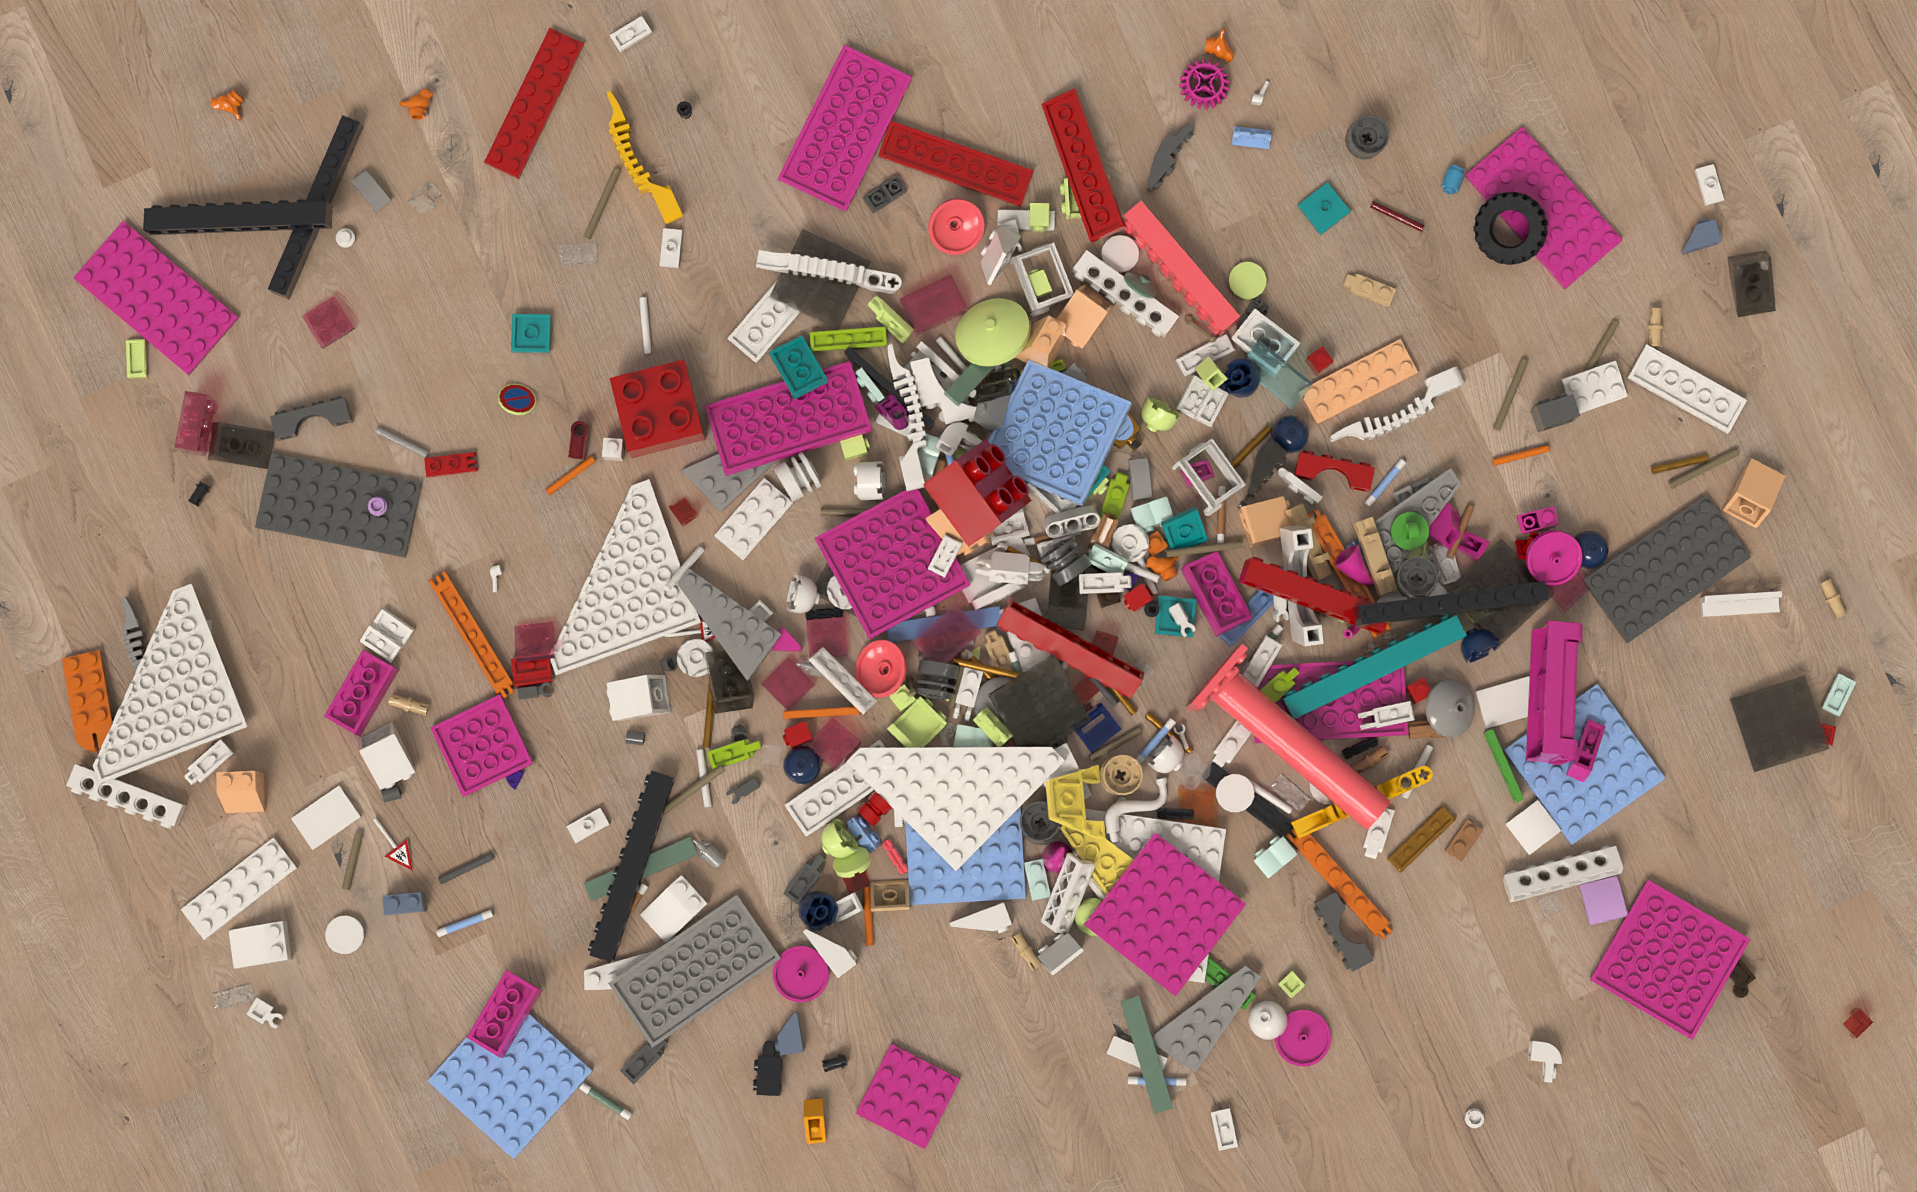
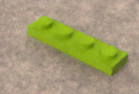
[810,326,887,352]

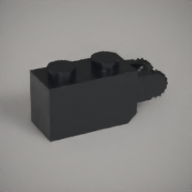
[753,1040,782,1096]

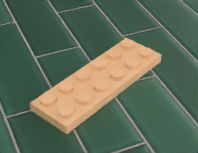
[1299,339,1418,425]

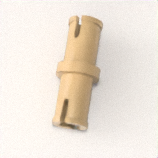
[1648,308,1663,347]
[1819,579,1847,618]
[388,693,429,716]
[1010,932,1042,971]

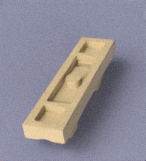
[1285,503,1332,581]
[1353,517,1398,596]

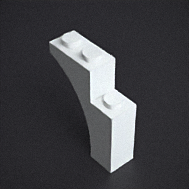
[910,357,977,425]

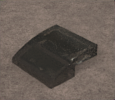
[975,367,1020,403]

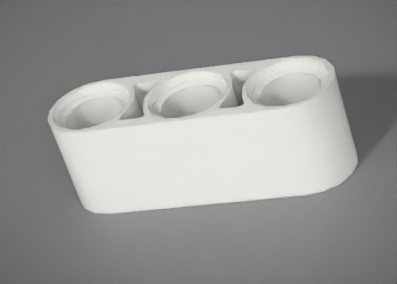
[1043,505,1100,538]

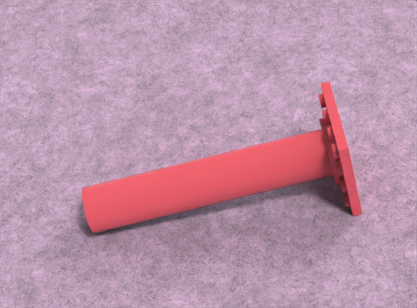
[1186,644,1391,830]

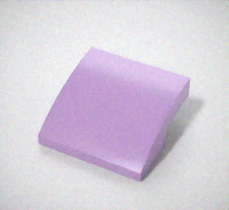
[1579,876,1628,926]

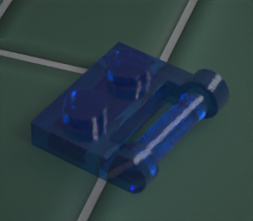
[1070,703,1122,753]

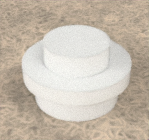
[336,228,355,248]
[1465,1108,1484,1128]

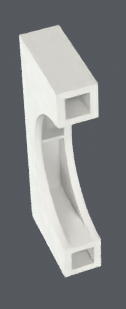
[1280,525,1324,646]

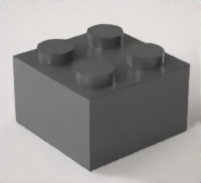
[1531,393,1580,433]

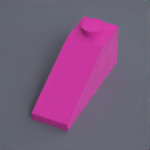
[1566,719,1606,783]

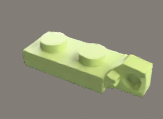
[867,296,914,344]

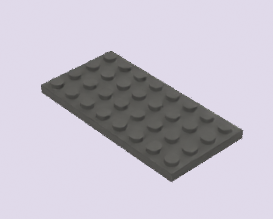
[255,453,422,558]
[1582,495,1751,644]

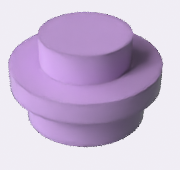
[368,497,387,516]

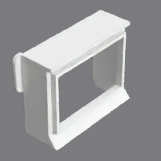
[1009,242,1074,317]
[1172,439,1246,516]

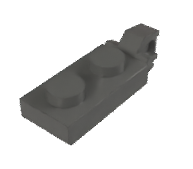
[783,854,826,905]
[620,1039,668,1084]

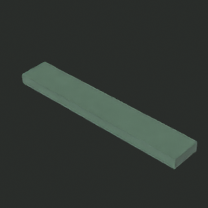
[584,837,698,901]
[1120,995,1173,1114]

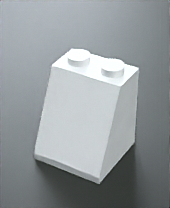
[606,675,671,721]
[358,722,415,790]

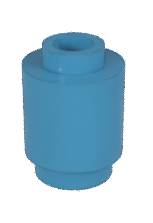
[1441,165,1465,195]

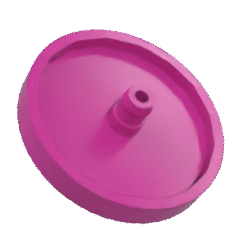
[1526,530,1582,586]
[773,946,829,1002]
[1274,1010,1331,1067]

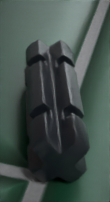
[805,607,843,621]
[1342,737,1379,759]
[1157,808,1194,820]

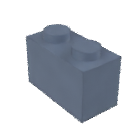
[383,892,426,915]

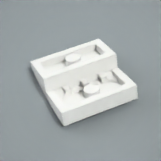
[1175,375,1228,427]
[990,508,1030,545]
[360,608,415,663]
[1506,800,1562,855]

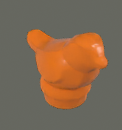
[1205,28,1234,63]
[399,89,434,120]
[210,90,244,121]
[1145,556,1180,582]

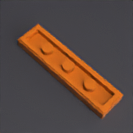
[783,707,861,720]

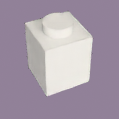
[602,438,625,461]

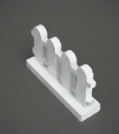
[897,341,979,422]

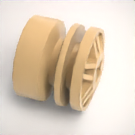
[1099,755,1143,796]

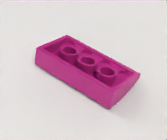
[1181,551,1252,637]
[324,650,399,737]
[467,970,543,1058]

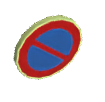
[498,384,536,415]

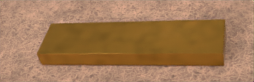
[1387,806,1456,873]

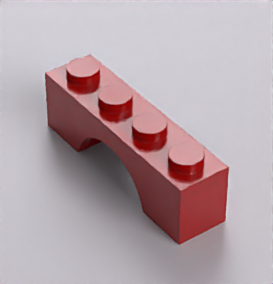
[1294,450,1375,492]

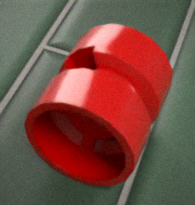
[856,791,892,827]

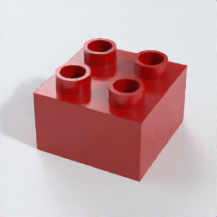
[609,359,706,458]
[923,438,1032,547]

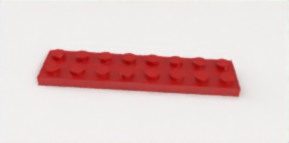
[484,28,584,179]
[1041,88,1126,243]
[878,121,1034,207]

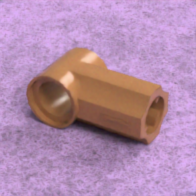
[1088,512,1119,549]
[1408,720,1444,739]

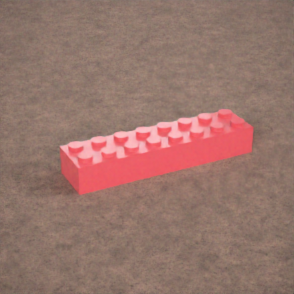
[1123,201,1240,337]

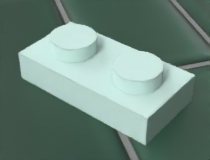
[856,367,885,404]
[1088,543,1129,573]
[1821,674,1856,717]
[1024,859,1051,901]

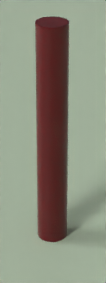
[1370,201,1425,232]

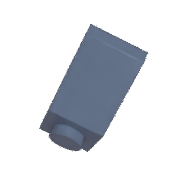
[1681,218,1722,255]
[774,1013,804,1056]

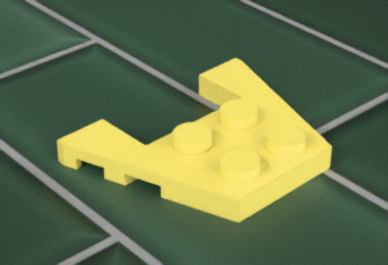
[1046,765,1106,840]

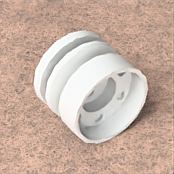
[773,452,821,502]

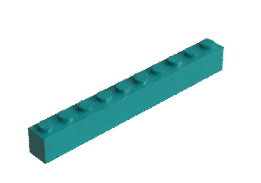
[1282,615,1467,719]

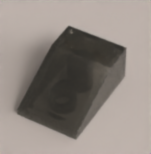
[1728,250,1776,317]
[208,422,275,469]
[1047,570,1088,630]
[705,650,754,714]

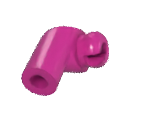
[1344,625,1361,639]

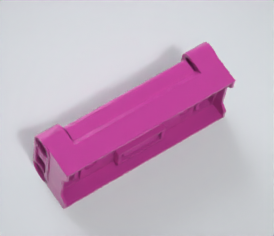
[1526,620,1583,765]

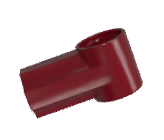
[568,421,590,460]

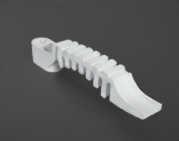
[756,250,902,294]
[888,344,927,491]
[1329,366,1465,443]

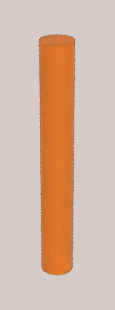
[1492,444,1550,466]
[545,456,596,496]
[863,887,874,946]

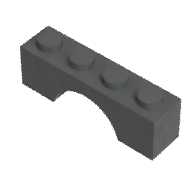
[270,396,353,441]
[1313,892,1374,971]

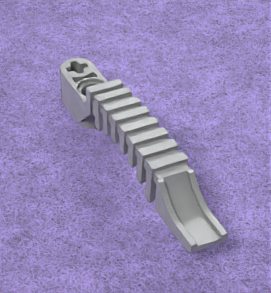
[120,597,146,674]

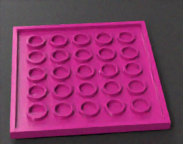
[814,489,971,640]
[1083,832,1246,996]
[1590,880,1750,1040]

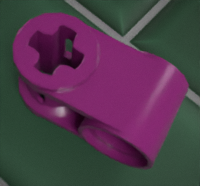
[875,393,909,430]

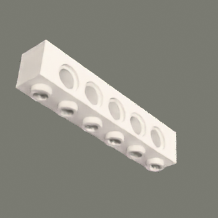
[1073,250,1179,338]
[66,764,186,829]
[1503,846,1623,903]

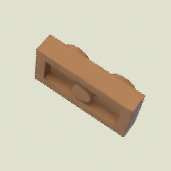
[1445,819,1483,862]

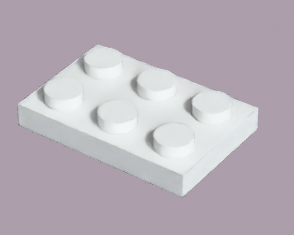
[1561,360,1628,413]

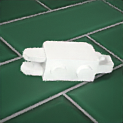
[975,552,1045,585]

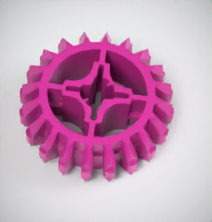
[1179,59,1230,110]

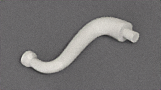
[1104,777,1167,843]

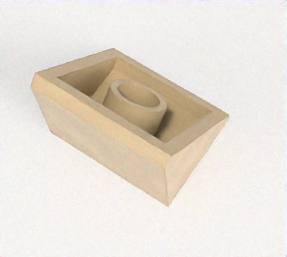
[870,880,910,912]

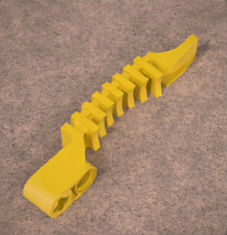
[606,91,683,224]
[1291,766,1433,838]

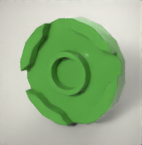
[1390,512,1429,550]

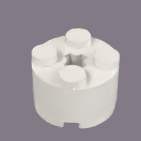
[854,461,886,500]

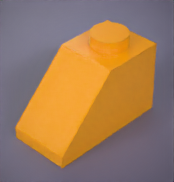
[803,1099,826,1144]

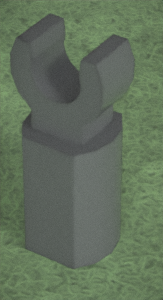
[518,682,552,700]
[726,776,760,804]

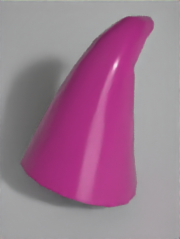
[1334,544,1374,586]
[1042,841,1072,873]

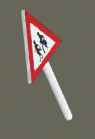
[665,617,715,642]
[373,818,413,871]

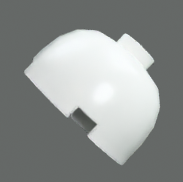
[786,574,820,614]
[1146,735,1184,774]
[1248,1001,1288,1040]

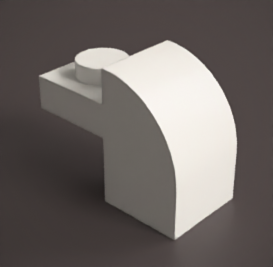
[934,423,982,456]
[1528,1041,1562,1083]

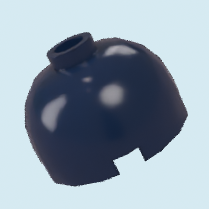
[1222,358,1260,398]
[1270,415,1309,454]
[1574,530,1609,569]
[1461,627,1500,663]
[783,746,822,785]
[798,891,838,931]

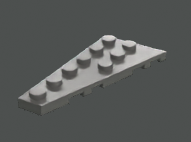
[682,454,778,512]
[1356,468,1462,576]
[677,568,782,681]
[1152,965,1261,1073]

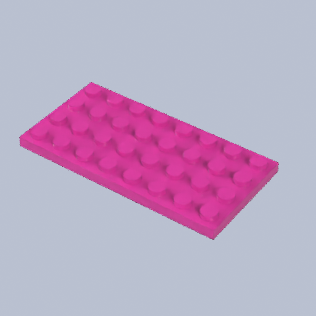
[778,45,912,212]
[1465,126,1623,290]
[73,221,239,375]
[704,361,872,476]
[1254,661,1409,743]

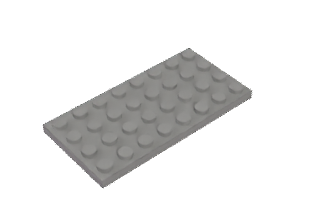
[608,895,781,1048]

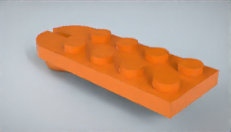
[62,650,113,753]

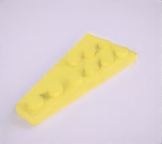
[1060,825,1133,894]

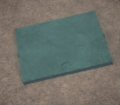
[1245,340,1313,410]

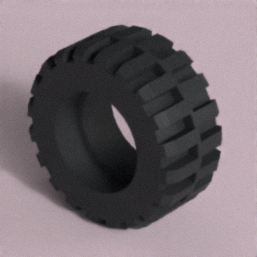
[1473,192,1548,265]

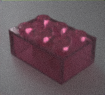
[900,274,968,337]
[175,391,217,456]
[912,604,981,663]

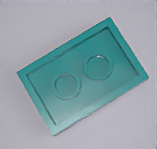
[768,335,828,400]

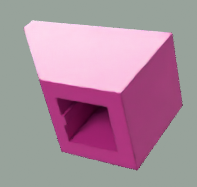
[1429,502,1461,550]
[1517,506,1559,534]

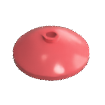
[928,199,984,255]
[855,640,907,698]

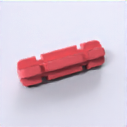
[882,839,909,875]

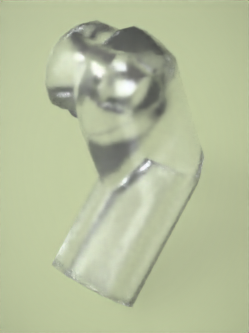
[939,722,957,747]

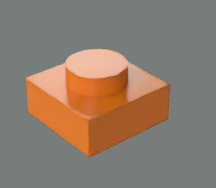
[1148,531,1168,557]

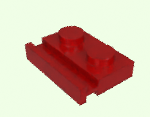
[511,654,553,687]

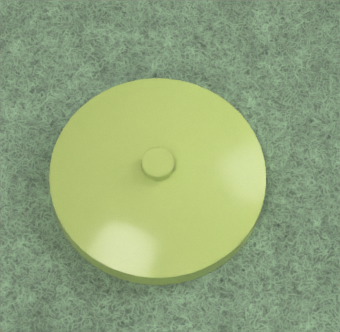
[955,298,1031,366]

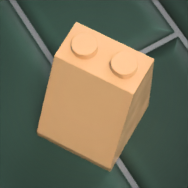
[1057,284,1115,349]
[1015,316,1066,368]
[1722,458,1786,528]
[1238,496,1291,548]
[926,509,994,556]
[216,771,265,813]

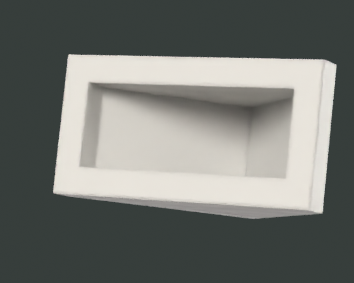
[835,892,864,923]

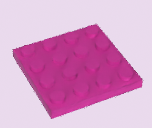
[431,694,534,797]
[856,1044,960,1149]

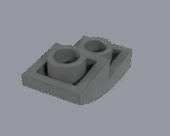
[863,175,907,213]

